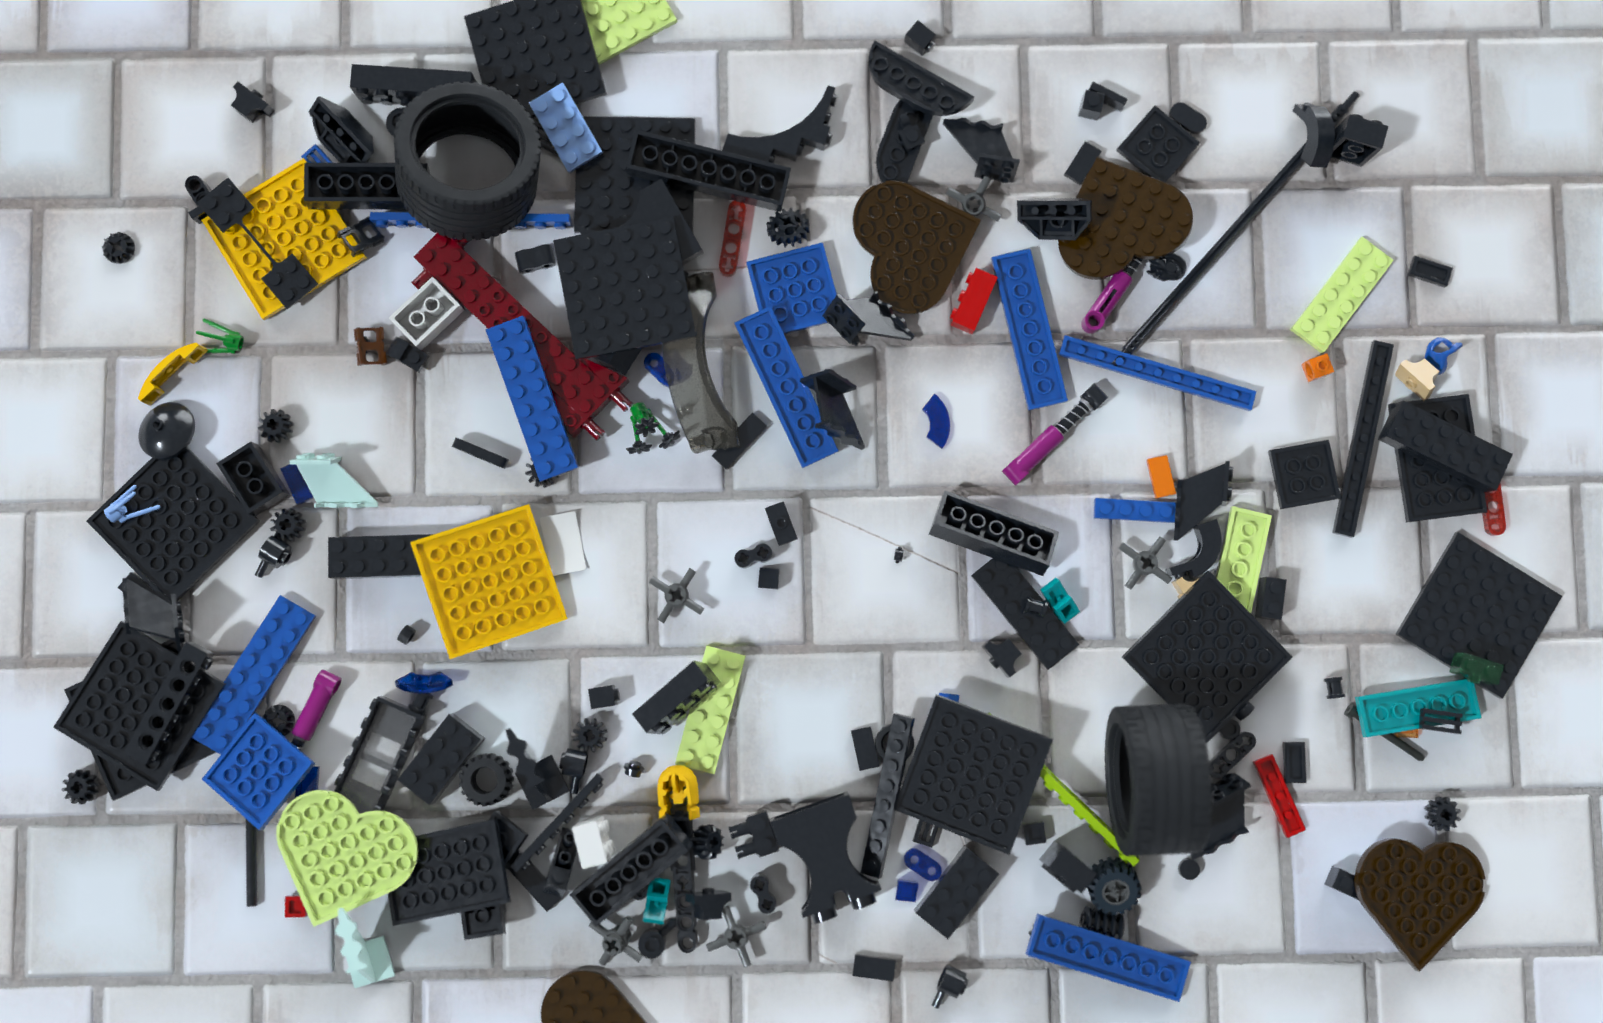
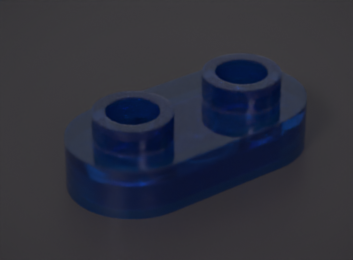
[644,352,679,387]
[904,848,942,881]

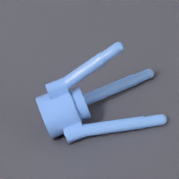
[104,485,161,523]

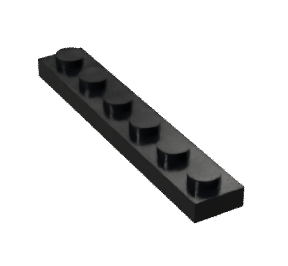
[511,773,604,872]

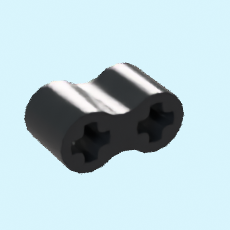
[515,244,556,274]
[734,544,772,569]
[750,873,776,914]

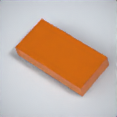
[1146,455,1176,499]

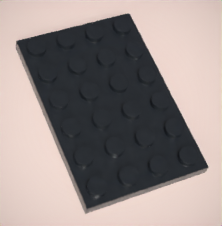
[1388,394,1487,523]
[388,819,511,926]

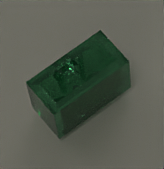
[1449,653,1504,685]

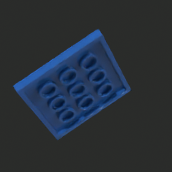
[746,242,837,334]
[202,713,316,830]

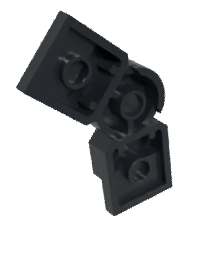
[461,810,529,940]

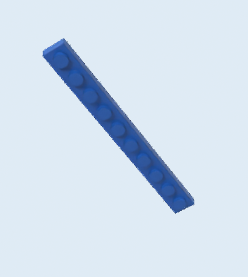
[370,212,572,229]
[1059,335,1257,411]

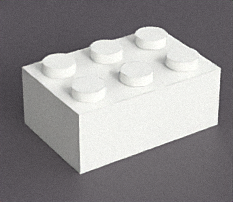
[389,277,464,351]
[572,816,616,869]

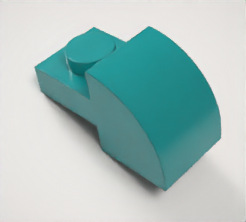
[1040,578,1080,624]
[643,878,671,925]

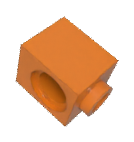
[1301,353,1334,382]

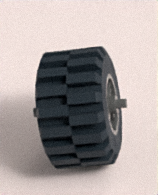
[1087,857,1142,915]

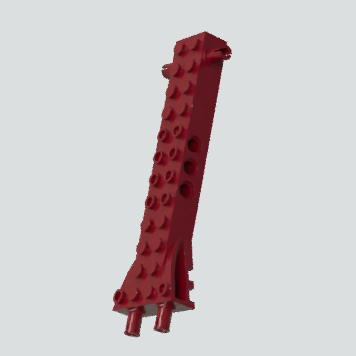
[411,233,633,441]

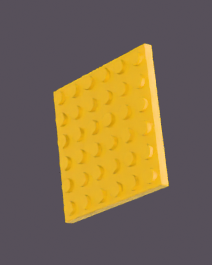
[202,158,367,321]
[410,504,568,659]

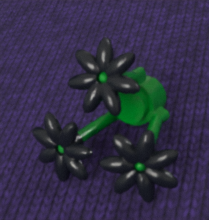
[626,402,680,454]

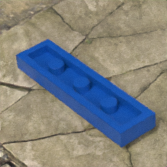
[1093,498,1176,523]

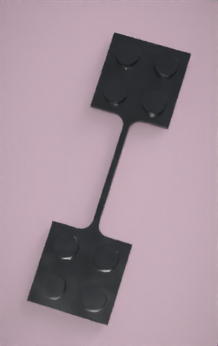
[197,177,318,309]

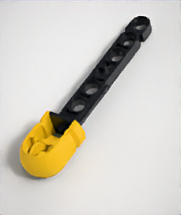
[657,765,700,953]

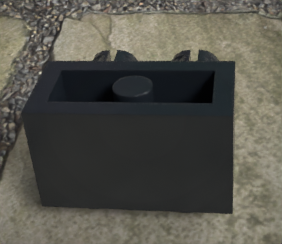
[729,809,779,859]

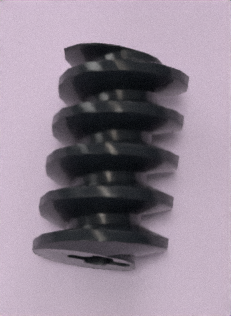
[1078,906,1124,940]

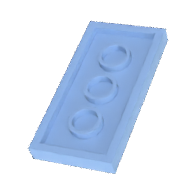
[529,82,603,173]

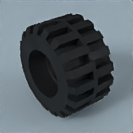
[459,753,514,806]

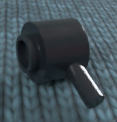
[255,535,292,578]
[559,748,588,794]
[638,918,677,959]
[931,965,968,1009]

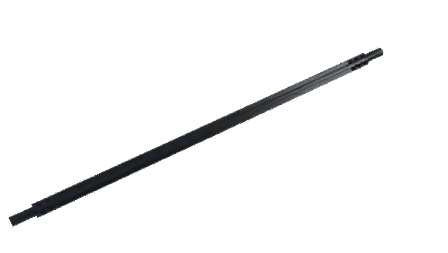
[1112,91,1360,367]

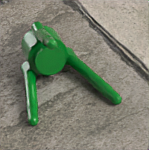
[196,318,244,354]

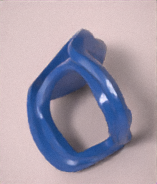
[1425,337,1463,375]

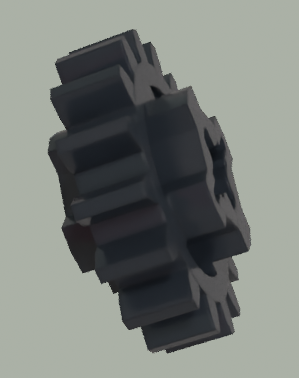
[767,208,810,247]

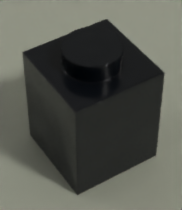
[904,20,936,56]
[1078,90,1105,121]
[588,685,620,709]

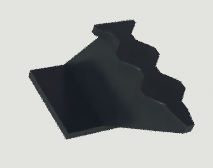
[943,117,1020,183]
[822,291,915,344]
[800,369,865,450]
[1174,461,1233,541]
[122,578,185,651]
[506,728,570,810]
[1190,773,1252,860]

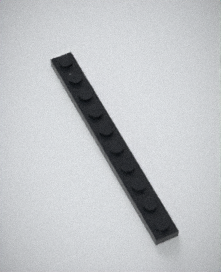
[1332,340,1394,538]

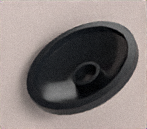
[138,402,195,460]

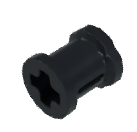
[1023,596,1048,618]
[1324,677,1345,699]
[408,688,433,715]

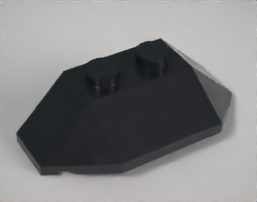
[309,96,374,163]
[1017,198,1092,240]

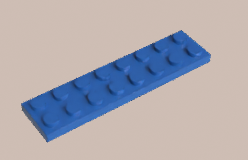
[991,248,1068,411]
[734,306,838,468]
[486,316,579,482]
[191,595,316,755]
[1025,913,1191,1002]

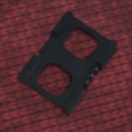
[337,217,385,257]

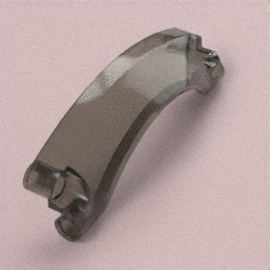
[662,272,741,454]

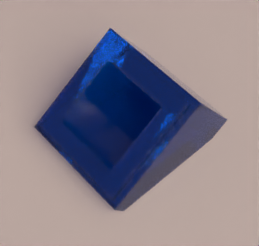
[895,879,919,902]

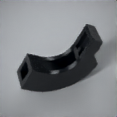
[1293,103,1335,168]
[1165,519,1221,579]

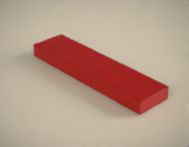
[1253,754,1306,838]

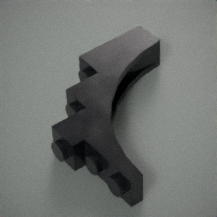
[722,85,838,163]

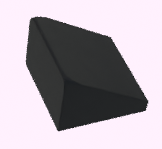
[758,568,780,590]

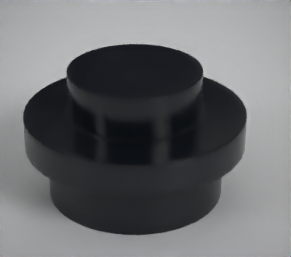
[624,760,644,778]

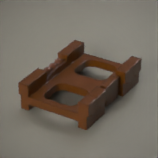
[354,327,387,366]

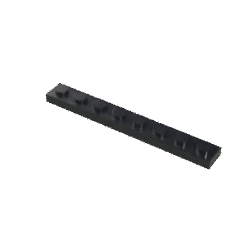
[860,713,915,879]

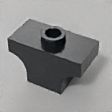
[231,81,274,123]
[765,501,798,546]
[981,638,1022,678]
[685,888,731,920]

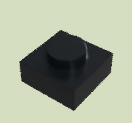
[1022,821,1046,845]

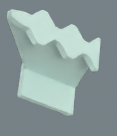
[289,453,378,508]
[335,907,395,988]

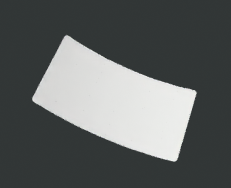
[540,511,586,576]

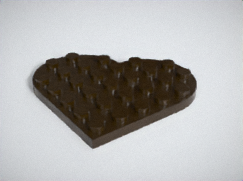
[1058,157,1193,280]
[853,181,981,314]
[1355,838,1486,972]
[541,970,647,1023]

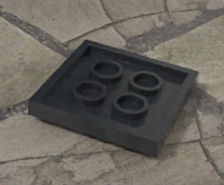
[1116,105,1200,183]
[1268,440,1341,510]

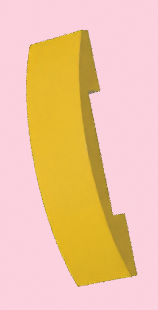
[138,342,208,406]

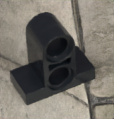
[185,175,212,224]

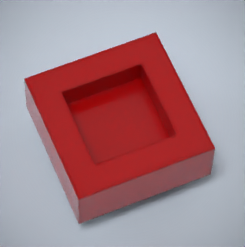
[285,895,308,918]

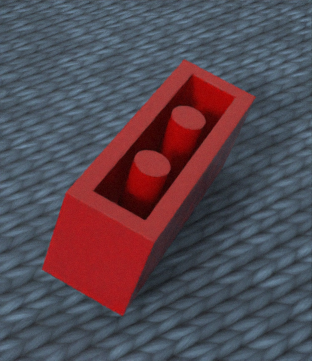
[950,268,998,334]

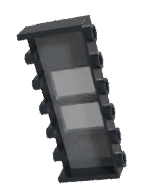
[334,696,427,814]

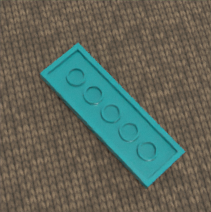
[1355,678,1482,738]

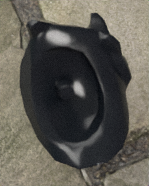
[1146,253,1187,282]

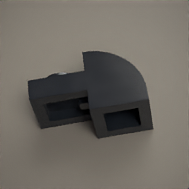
[386,337,429,373]

